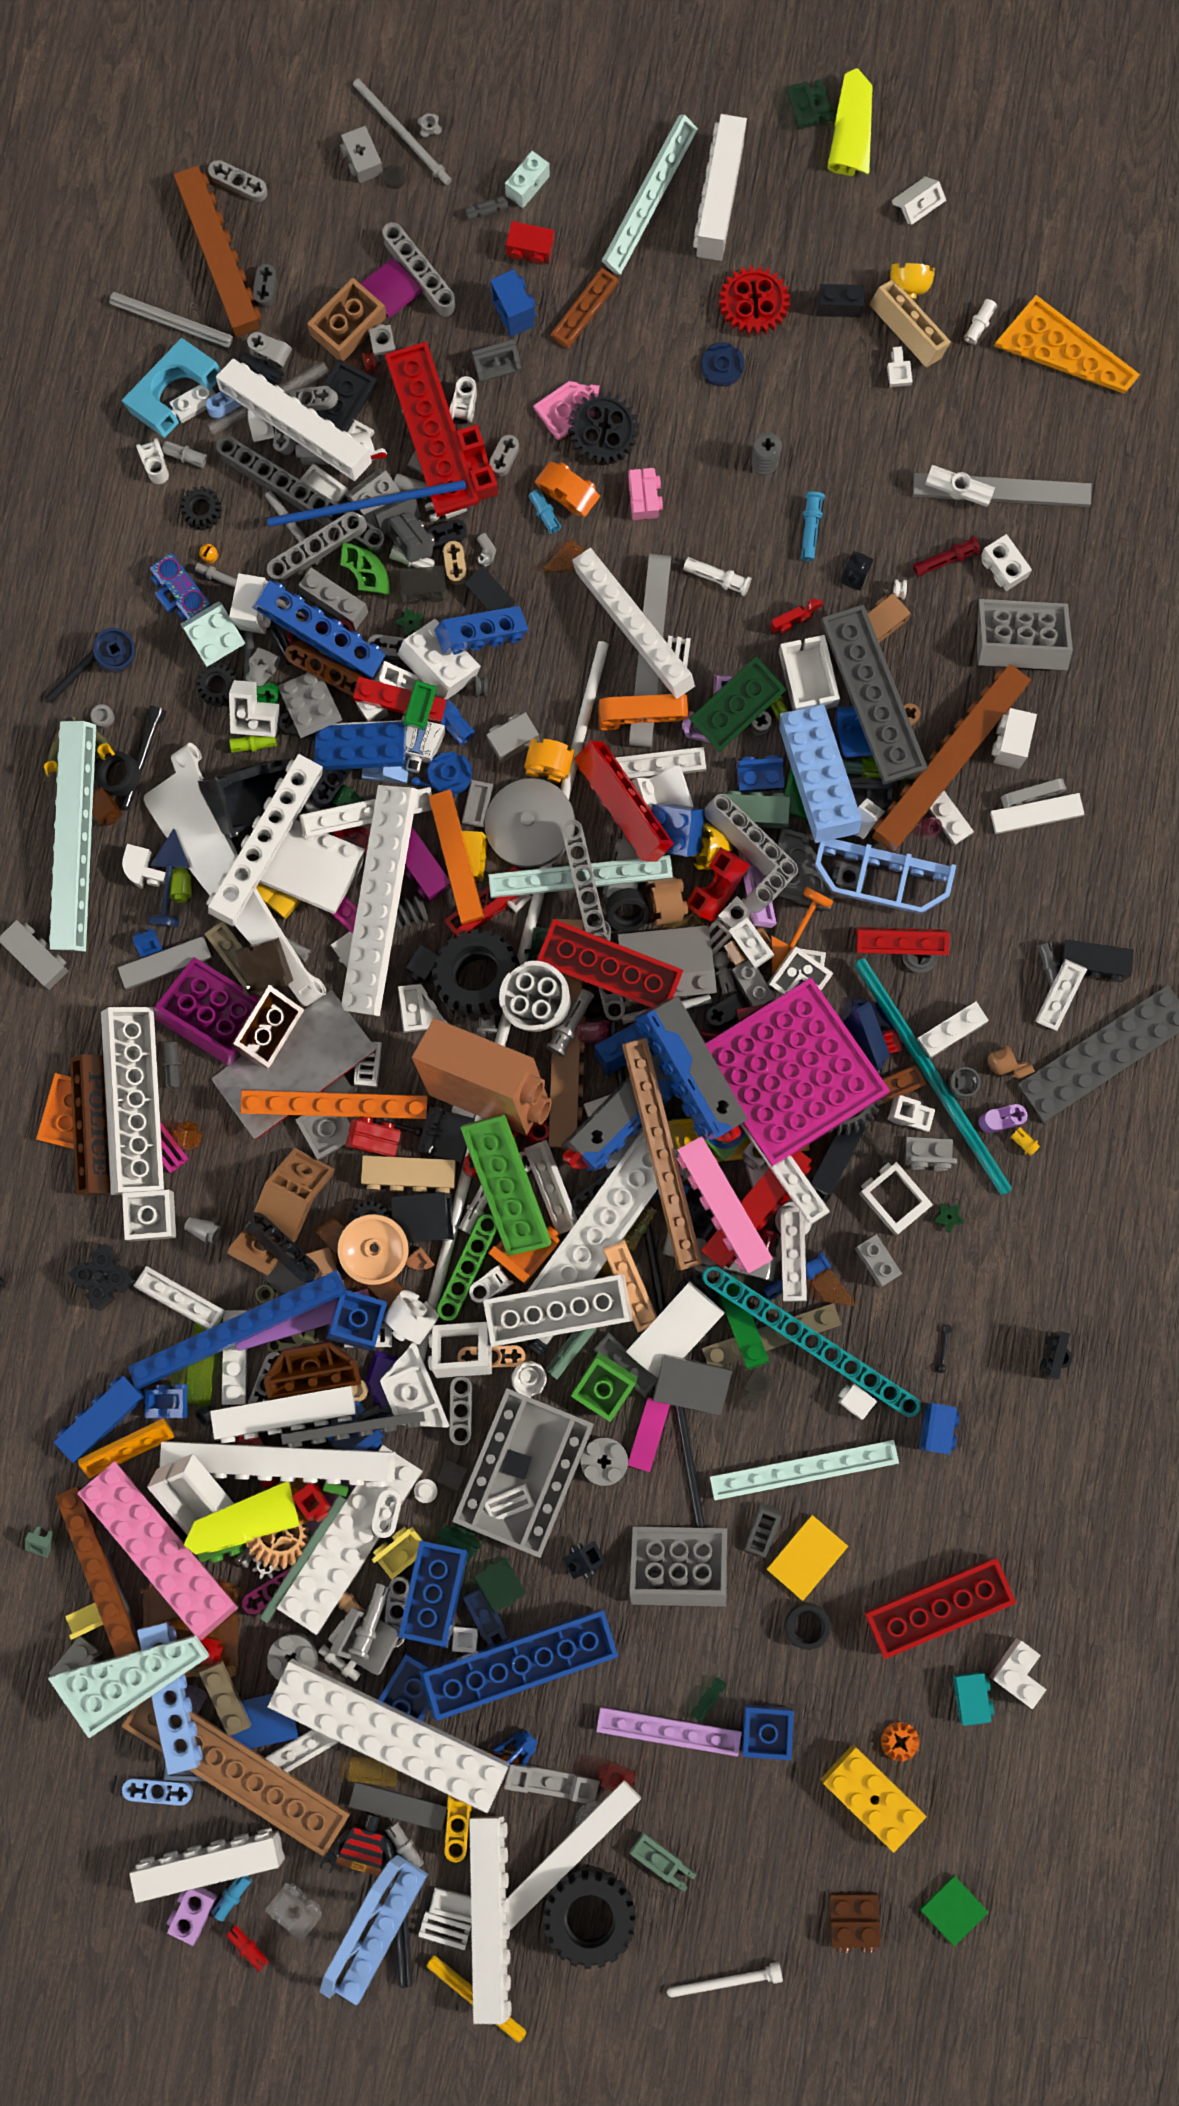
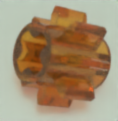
[173,1121,203,1150]

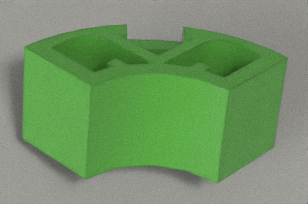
[340,543,390,595]

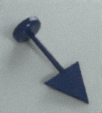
[148,829,190,928]

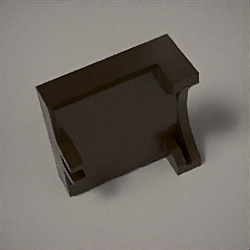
[235,937,294,997]

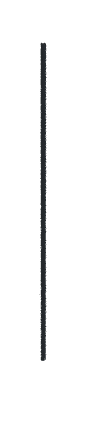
[603,989,706,1528]

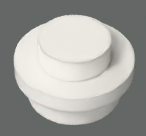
[414,1479,438,1503]

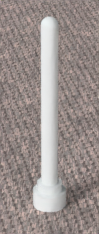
[667,1962,783,1997]

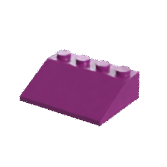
[154,957,259,1067]

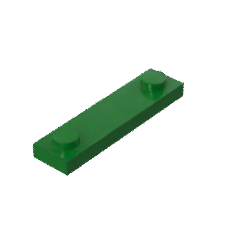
[717,1275,769,1370]

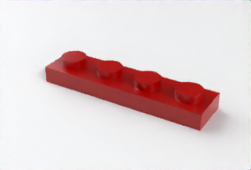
[353,677,447,723]

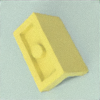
[65,1603,103,1640]

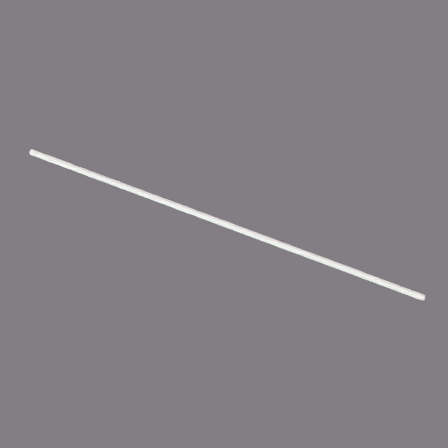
[416,641,609,1361]

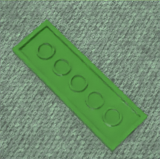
[460,1114,552,1256]

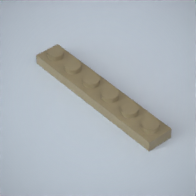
[701,1303,841,1366]

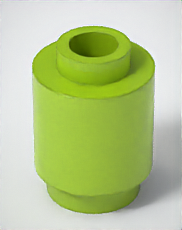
[169,868,192,903]

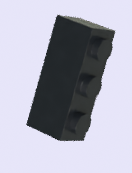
[1059,939,1134,982]

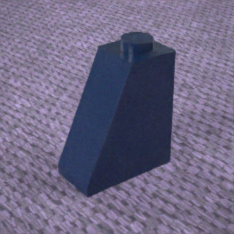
[843,1001,890,1072]

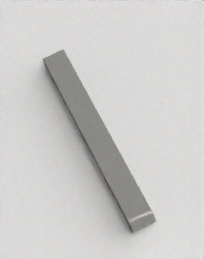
[629,554,671,748]
[562,820,625,1020]

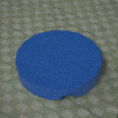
[427,752,472,795]

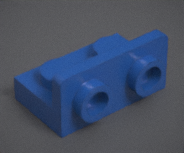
[737,755,785,793]

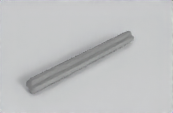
[109,292,233,348]

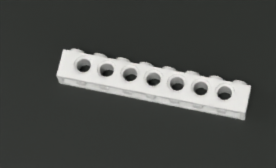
[207,754,323,926]

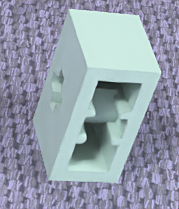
[505,151,550,208]

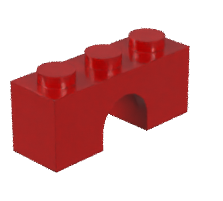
[456,424,498,501]
[686,847,750,922]

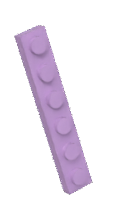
[596,1707,742,1756]

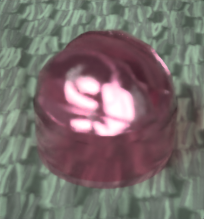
[922,817,942,836]

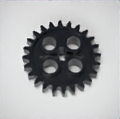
[567,391,639,465]

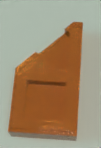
[543,539,585,572]
[811,1269,856,1306]

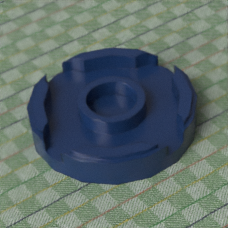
[701,343,744,387]

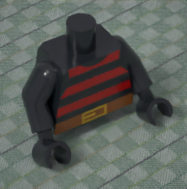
[320,1813,395,1889]

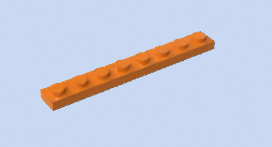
[240,1089,427,1119]

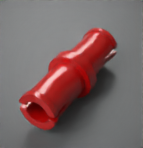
[226,1925,269,1972]

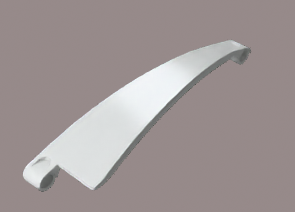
[143,743,326,1006]

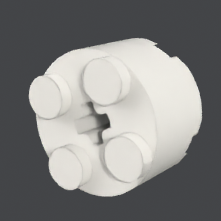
[383,1290,438,1345]

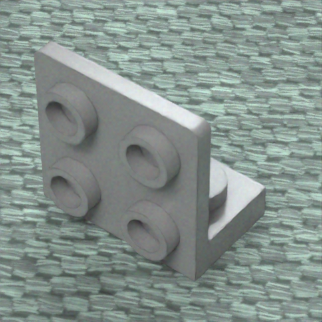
[345,468,401,529]
[905,1137,957,1171]
[49,1635,103,1675]

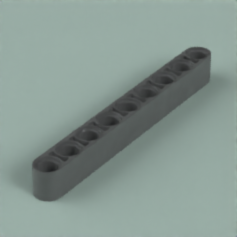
[216,436,386,555]

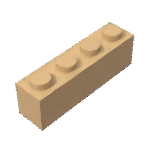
[869,279,951,368]
[361,1156,457,1193]

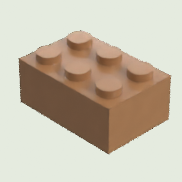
[307,278,387,361]

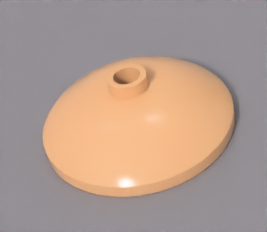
[338,1214,409,1285]

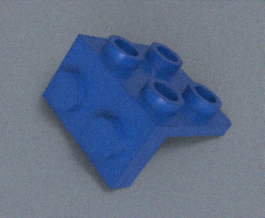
[835,706,872,757]
[322,1401,385,1451]

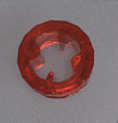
[362,351,377,373]

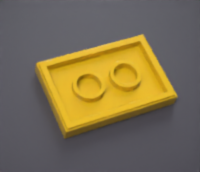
[767,1515,848,1601]

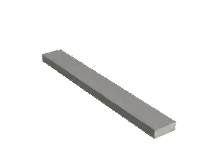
[913,473,1092,507]

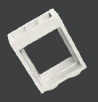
[859,1162,933,1236]
[428,1322,492,1378]

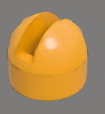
[199,544,218,563]

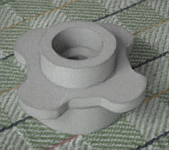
[418,114,442,137]

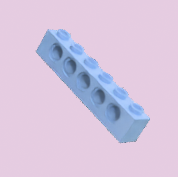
[137,1621,203,1775]

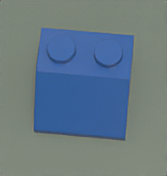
[919,1403,960,1455]

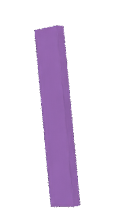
[236,1289,370,1351]

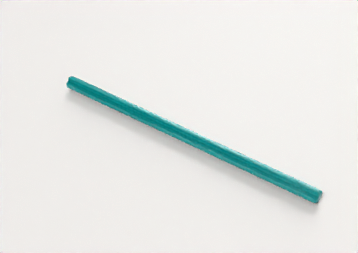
[854,958,1012,1195]

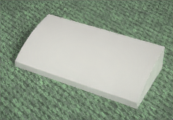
[626,1281,725,1378]

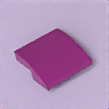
[360,258,423,318]

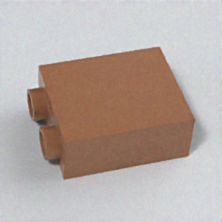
[412,1018,552,1136]

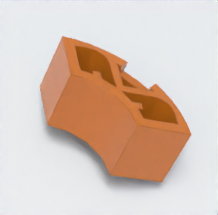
[534,461,600,517]

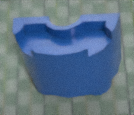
[145,1384,188,1418]

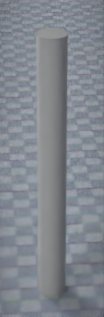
[265,491,323,565]

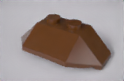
[264,1341,361,1401]

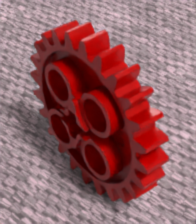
[719,265,790,337]

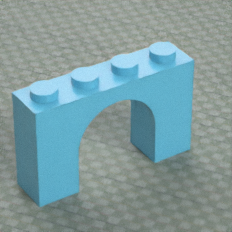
[122,338,221,438]

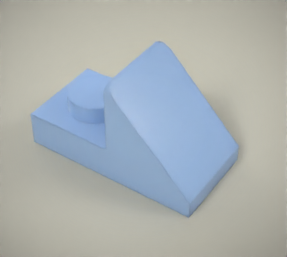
[362,760,408,784]

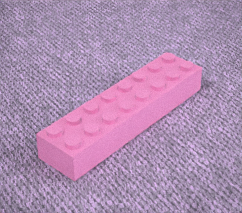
[77,1461,238,1640]

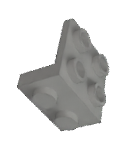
[330,1607,399,1675]

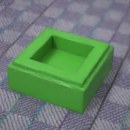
[323,1483,351,1497]

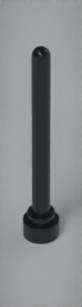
[121,706,167,811]

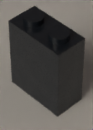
[389,1192,454,1244]

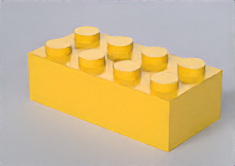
[821,1744,927,1852]

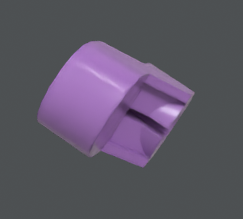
[978,1104,1027,1133]

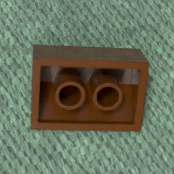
[232,985,304,1068]

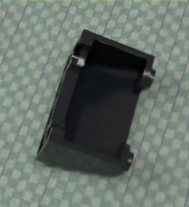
[197,758,305,838]

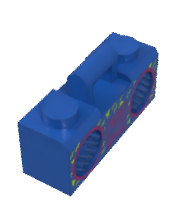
[150,553,211,622]

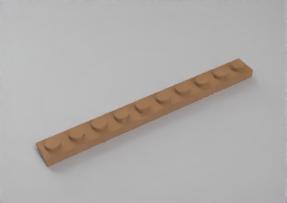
[622,1037,702,1270]

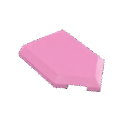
[533,381,599,441]

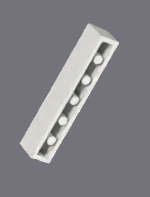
[210,1386,357,1444]

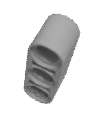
[450,1376,473,1445]

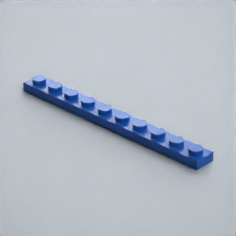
[128,1270,347,1389]

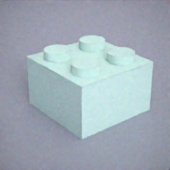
[181,601,246,666]

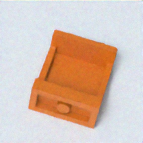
[489,1226,561,1285]

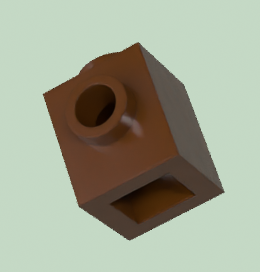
[92,787,123,827]

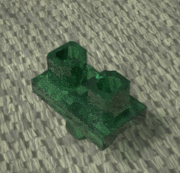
[437,1523,482,1563]

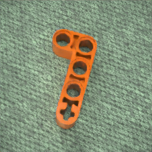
[598,694,689,731]

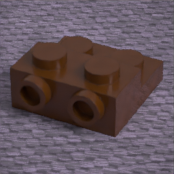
[829,1893,881,1953]

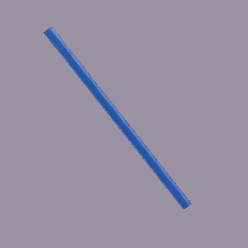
[267,480,466,527]

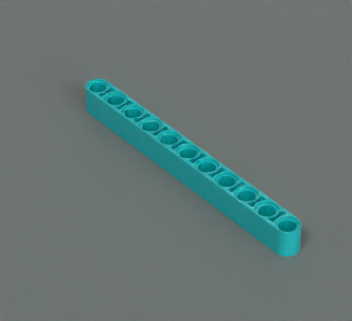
[702,1265,921,1417]

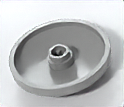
[485,778,575,868]

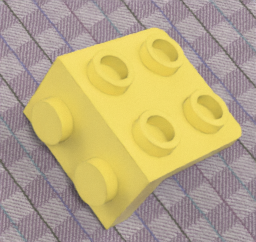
[371,1527,423,1579]

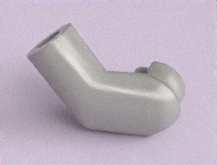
[477,533,496,566]

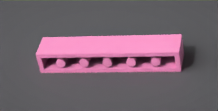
[676,1136,773,1275]

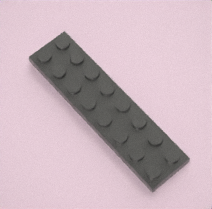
[821,605,928,785]
[1017,985,1179,1123]

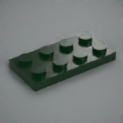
[688,656,786,752]

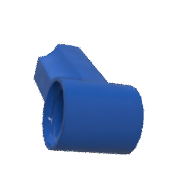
[436,699,475,746]

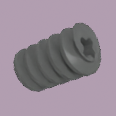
[751,432,782,475]
[395,895,428,930]

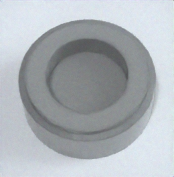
[90,704,114,728]

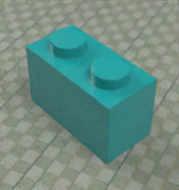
[952,1671,994,1726]

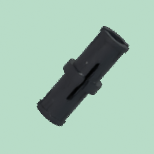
[239,353,284,385]

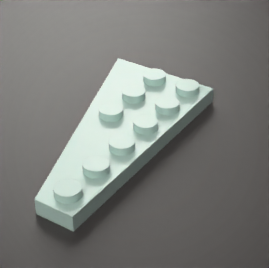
[48,1635,209,1738]

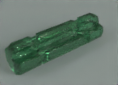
[691,1677,727,1721]

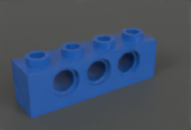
[434,606,529,655]

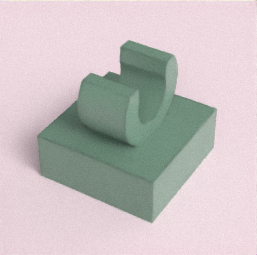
[25,1527,52,1558]

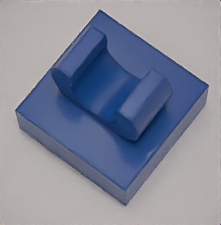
[133,927,163,957]

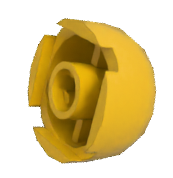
[890,263,935,300]
[691,824,732,870]

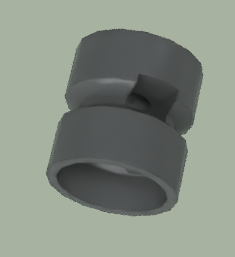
[946,1067,981,1101]

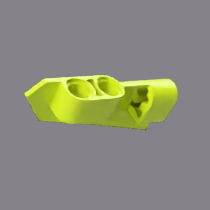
[827,68,872,176]
[184,1482,300,1555]

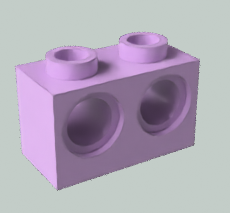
[167,1887,218,1946]

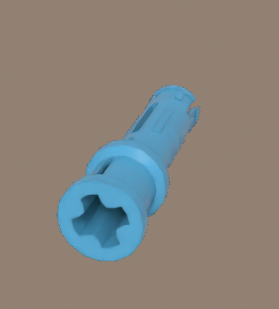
[800,491,825,562]

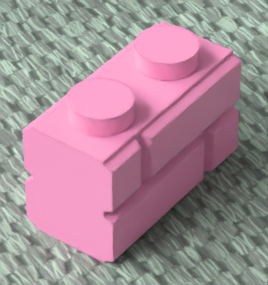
[628,468,663,520]

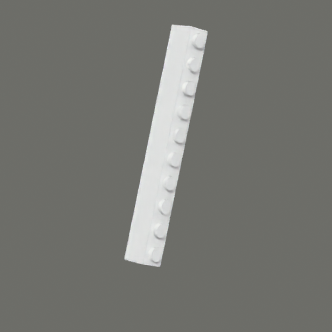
[160,1441,396,1486]

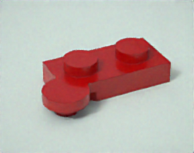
[770,598,823,635]

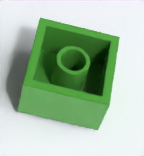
[571,1352,638,1422]

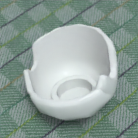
[512,1361,547,1398]

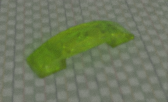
[187,1320,221,1405]

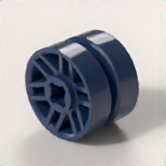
[93,628,135,673]

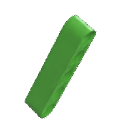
[437,1214,498,1321]

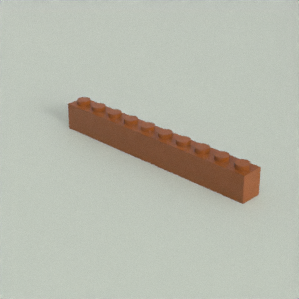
[872,664,1031,853]

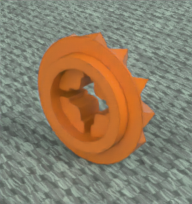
[881,1722,920,1762]

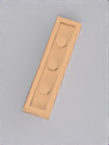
[603,1239,657,1332]

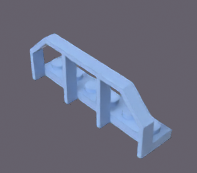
[814,839,956,914]
[319,1855,428,2006]

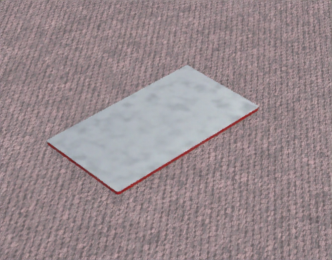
[212,990,376,1140]

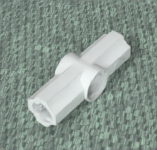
[925,465,995,507]

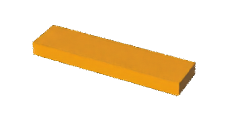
[78,1418,175,1479]

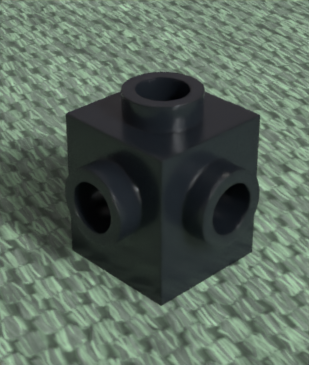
[562,1541,606,1580]

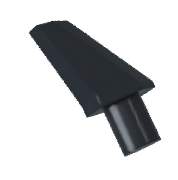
[357,1402,391,1421]

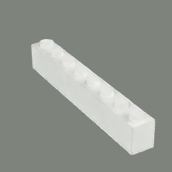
[216,359,372,481]
[572,547,695,699]
[470,1816,511,2024]

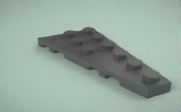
[281,1411,425,1448]

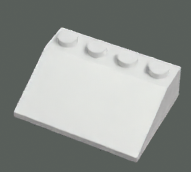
[259,818,365,914]

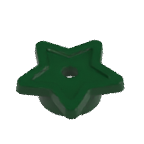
[396,608,424,637]
[934,1203,964,1233]

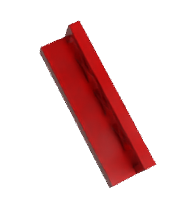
[444,866,521,937]
[855,927,950,955]

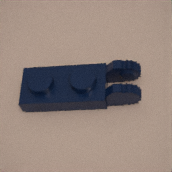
[463,1586,509,1647]

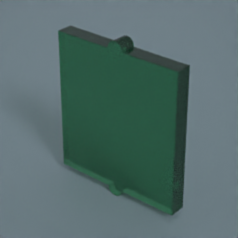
[473,1557,526,1614]

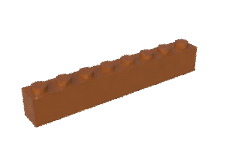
[174,165,262,337]

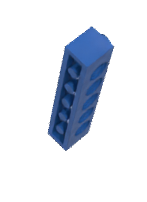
[252,580,385,679]

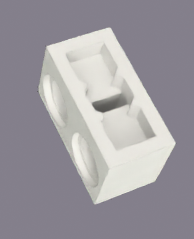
[981,534,1032,591]

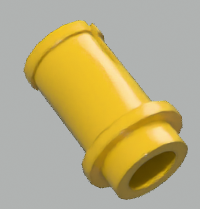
[1010,1127,1040,1156]

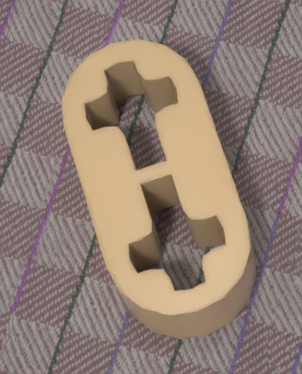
[443,541,467,585]

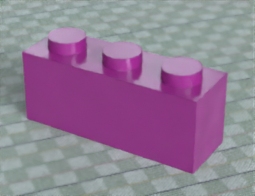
[404,828,452,902]

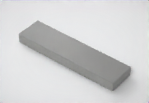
[118,936,212,990]

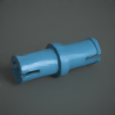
[528,489,562,534]
[211,1875,252,1921]

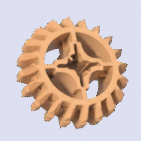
[246,1514,310,1570]

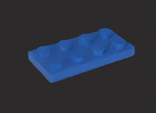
[314,722,407,770]

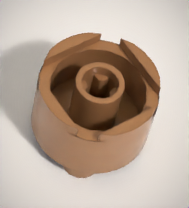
[645,877,688,926]

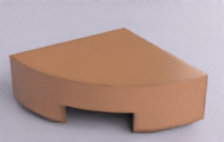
[405,1247,435,1270]

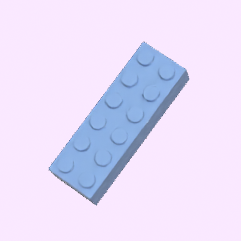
[779,704,862,843]

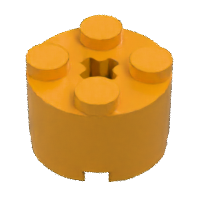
[524,738,574,783]

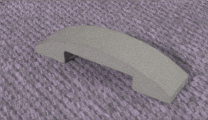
[504,1764,599,1805]

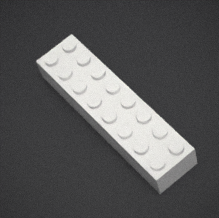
[101,1007,164,1195]
[277,1445,423,1635]

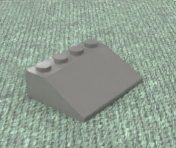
[977,599,1073,670]
[618,925,717,1003]
[630,1527,727,1607]

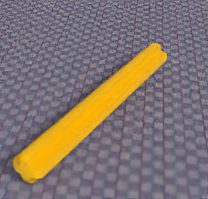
[427,1955,526,2042]

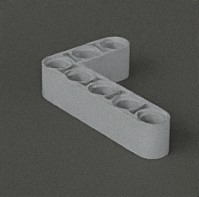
[704,794,798,913]

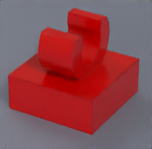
[882,1029,902,1054]

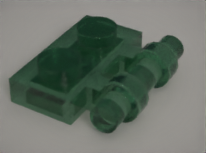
[786,79,834,130]

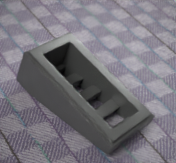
[743,1502,782,1558]

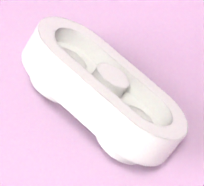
[372,1490,402,1538]

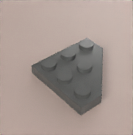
[776,828,835,912]

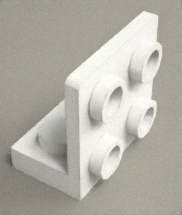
[631,766,693,809]

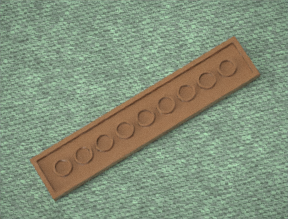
[122,1694,351,1857]

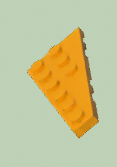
[994,295,1140,394]

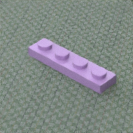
[738,850,777,928]

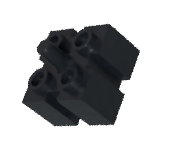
[68,1244,137,1311]

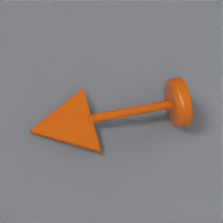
[771,887,834,975]

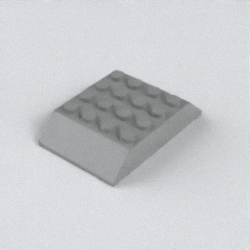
[452,1388,594,1558]

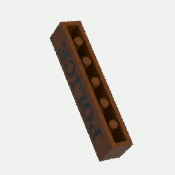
[70,1054,111,1195]

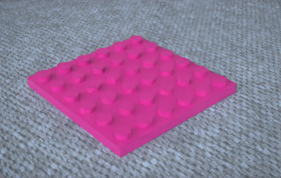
[706,978,890,1167]

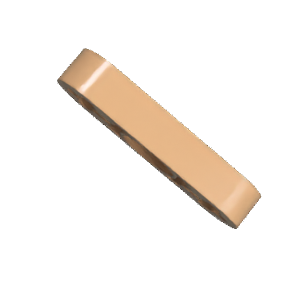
[457,1345,525,1367]

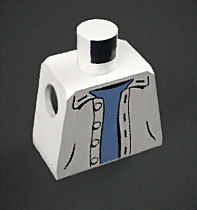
[402,716,446,773]

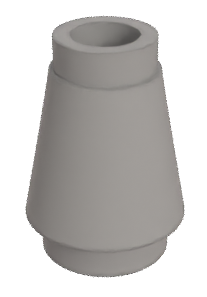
[184,1217,221,1244]

